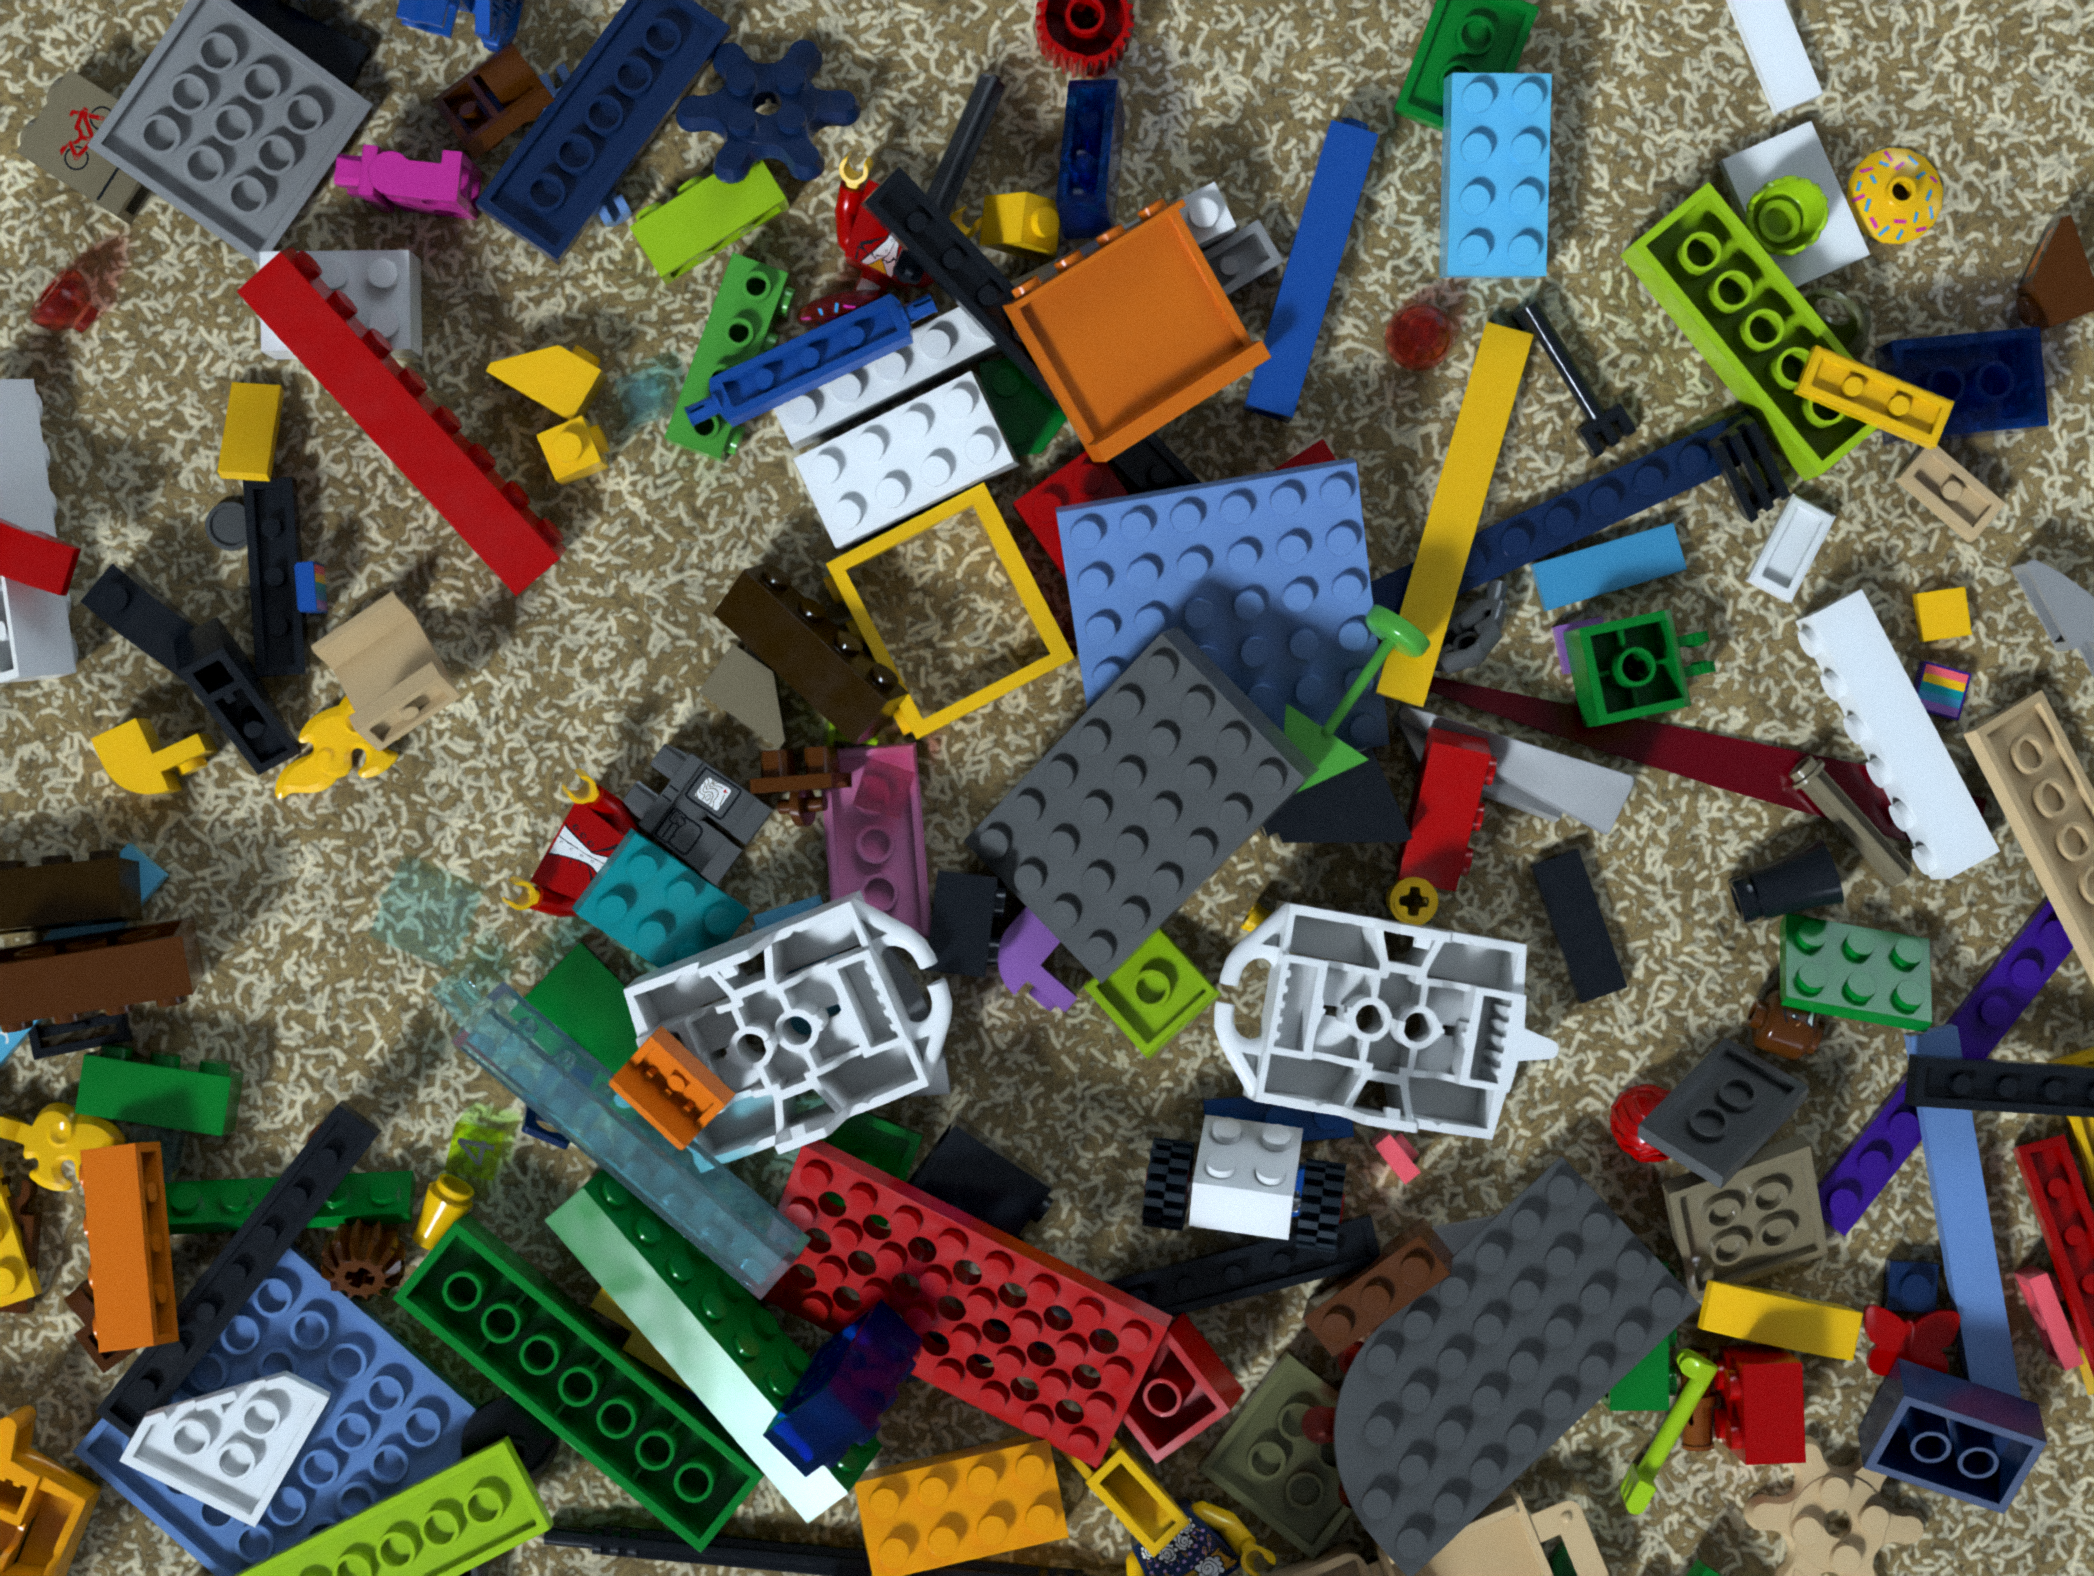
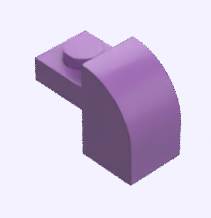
[997,905,1078,1012]

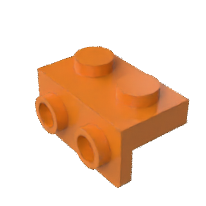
[608,1025,735,1150]

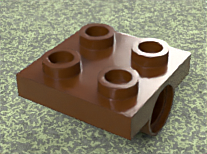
[431,42,555,159]

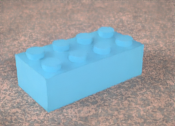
[1439,73,1552,279]

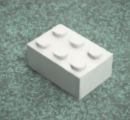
[259,250,422,360]

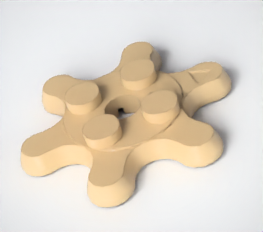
[1743,1435,1925,1576]

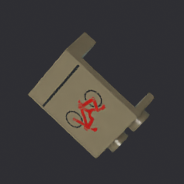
[16,68,152,225]

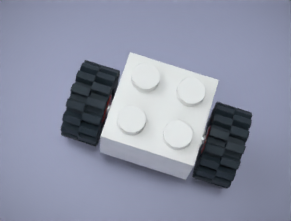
[1142,1115,1346,1253]

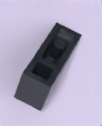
[80,563,199,683]
[173,617,301,775]

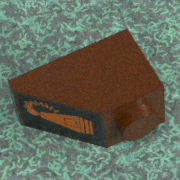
[2016,215,2094,334]

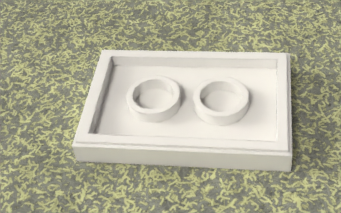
[1718,121,1870,288]

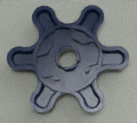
[676,40,861,184]

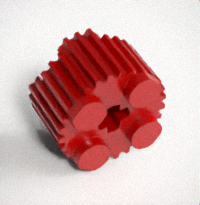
[1035,0,1135,79]

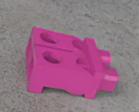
[334,144,483,220]

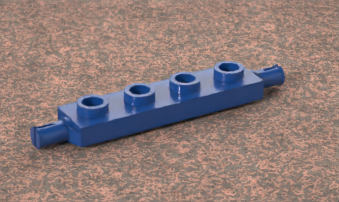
[684,292,938,427]

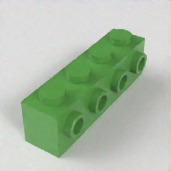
[664,252,797,464]

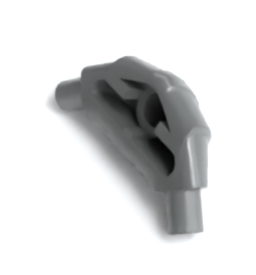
[1434,580,1508,674]

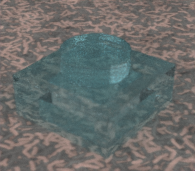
[614,365,676,428]
[430,974,484,1028]
[128,1124,185,1183]

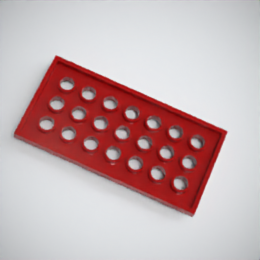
[746,1140,1173,1469]

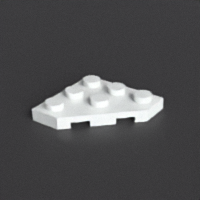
[119,1370,331,1528]

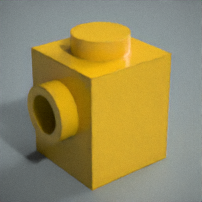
[536,415,610,486]

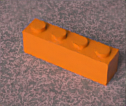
[79,1141,179,1353]

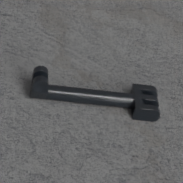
[1511,297,1636,459]

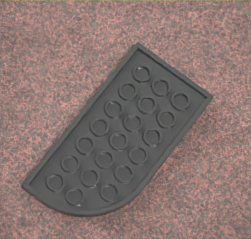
[1333,1156,1700,1576]

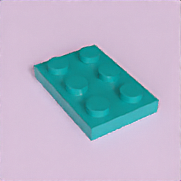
[572,828,750,968]

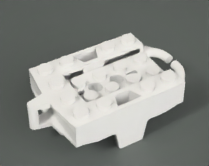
[616,890,953,1171]
[1214,900,1559,1140]

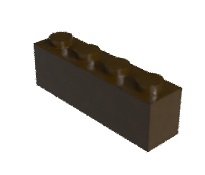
[713,563,909,745]
[0,850,142,935]

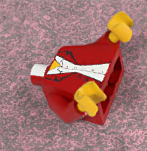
[835,151,982,305]
[502,768,641,917]

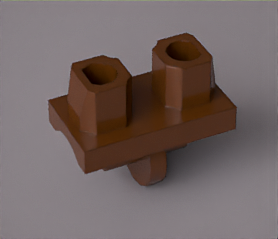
[750,746,852,827]

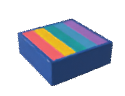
[294,561,328,615]

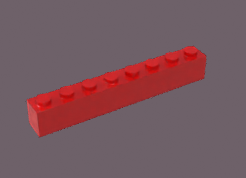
[236,247,567,596]

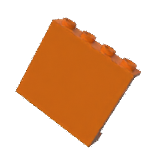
[1002,197,1272,462]

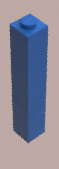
[1242,118,1379,424]

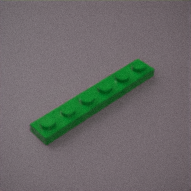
[164,1170,416,1235]

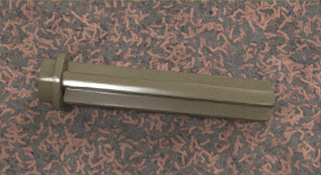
[1788,755,1913,886]

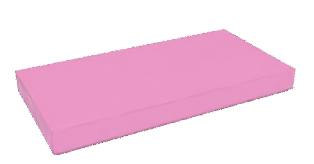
[822,742,931,938]

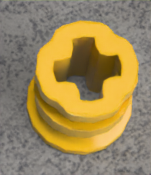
[1385,877,1438,925]

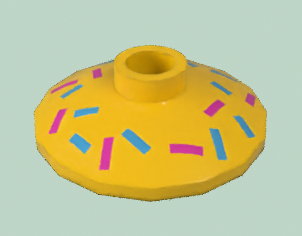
[1846,147,1943,244]

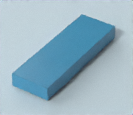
[1530,523,1687,612]

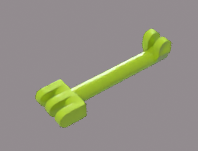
[1620,1348,1719,1515]

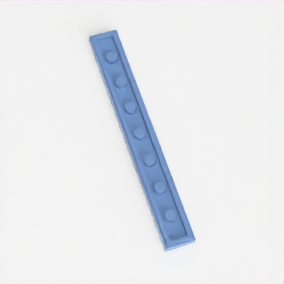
[1904,1024,2021,1398]

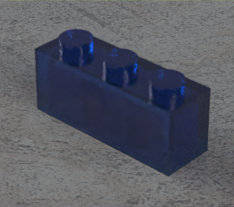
[1056,79,1126,239]

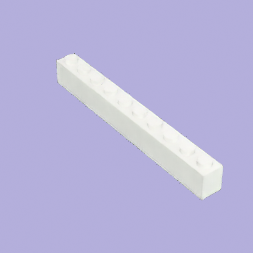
[773,181,1236,451]

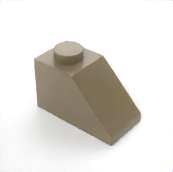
[699,643,789,749]

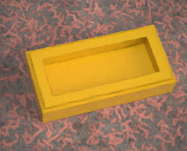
[217,382,284,482]

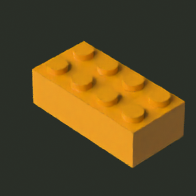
[853,1434,1069,1576]

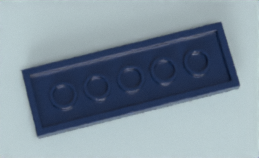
[475,0,731,265]

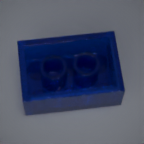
[1874,327,2049,446]
[763,1299,923,1477]

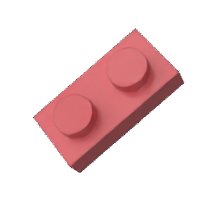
[2013,1265,2084,1371]

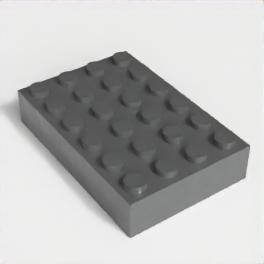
[964,626,1319,984]

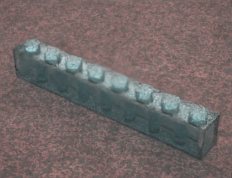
[451,981,811,1300]

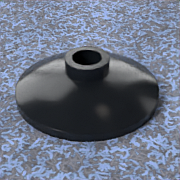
[461,1395,560,1480]

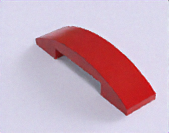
[0,518,81,596]

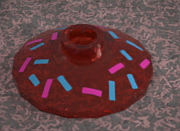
[797,289,890,330]

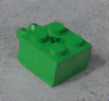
[1563,609,1716,728]

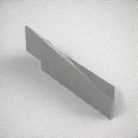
[1392,705,1635,835]

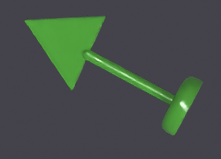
[1284,604,1431,794]

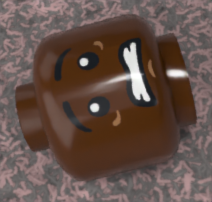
[1746,989,1825,1061]

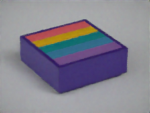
[1913,661,1972,721]

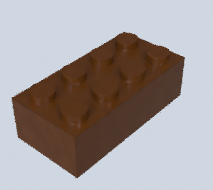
[0,917,204,1033]

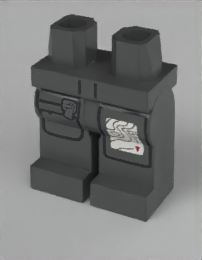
[623,743,775,886]

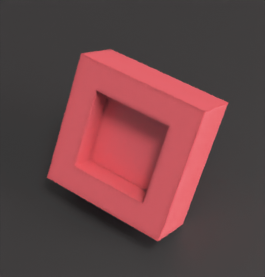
[1369,1129,1421,1185]

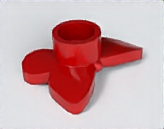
[1863,1304,1961,1376]

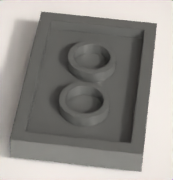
[1637,1037,1809,1189]

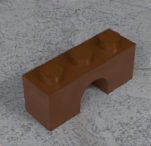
[1302,1217,1454,1357]

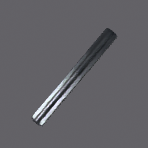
[893,73,1005,285]

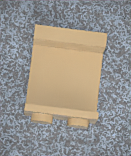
[311,591,462,752]

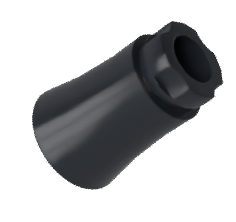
[1728,838,1844,924]

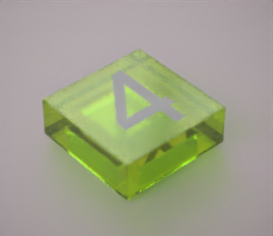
[445,1120,507,1181]

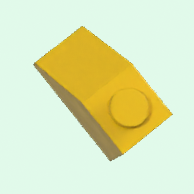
[979,192,1062,264]
[486,345,608,421]

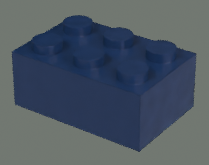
[1858,1358,2047,1514]

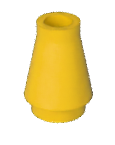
[412,1174,474,1250]

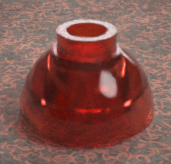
[29,267,99,333]
[1385,303,1453,371]

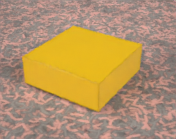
[1912,587,1972,642]

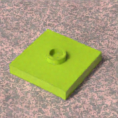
[1083,928,1222,1060]

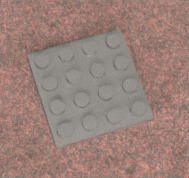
[87,0,373,266]

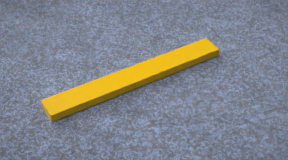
[1375,321,1534,708]

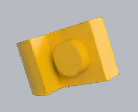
[91,718,219,794]

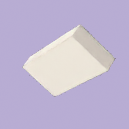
[1745,493,1836,603]

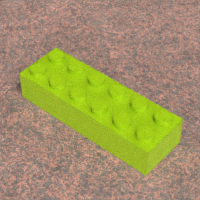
[1620,182,1878,481]

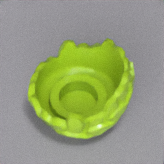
[1745,175,1829,256]

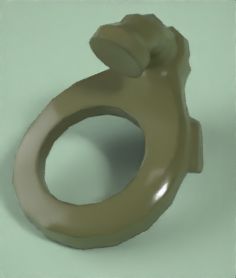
[1804,288,1871,355]

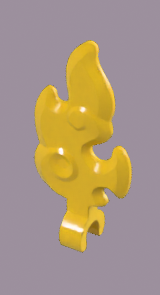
[275,696,401,799]
[0,1102,126,1191]

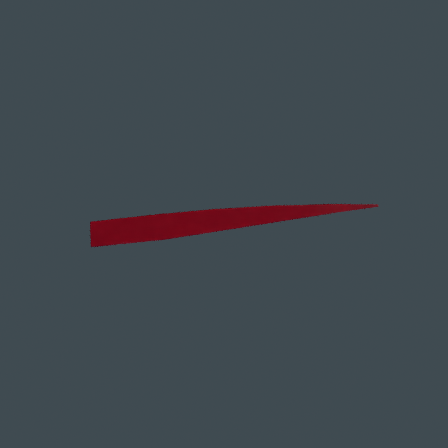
[1381,667,1987,842]

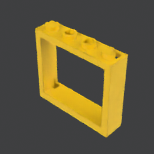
[823,482,1075,740]

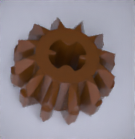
[320,1218,407,1301]

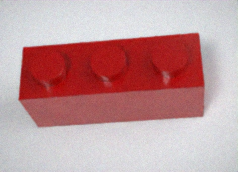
[1395,727,1497,892]

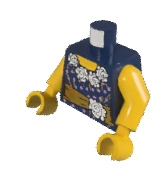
[1126,1497,1276,1576]

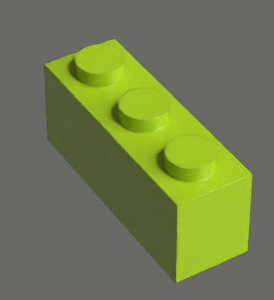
[629,160,790,285]

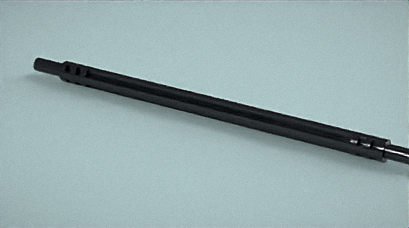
[544,1524,1093,1576]

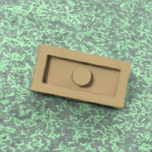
[1894,445,2006,542]

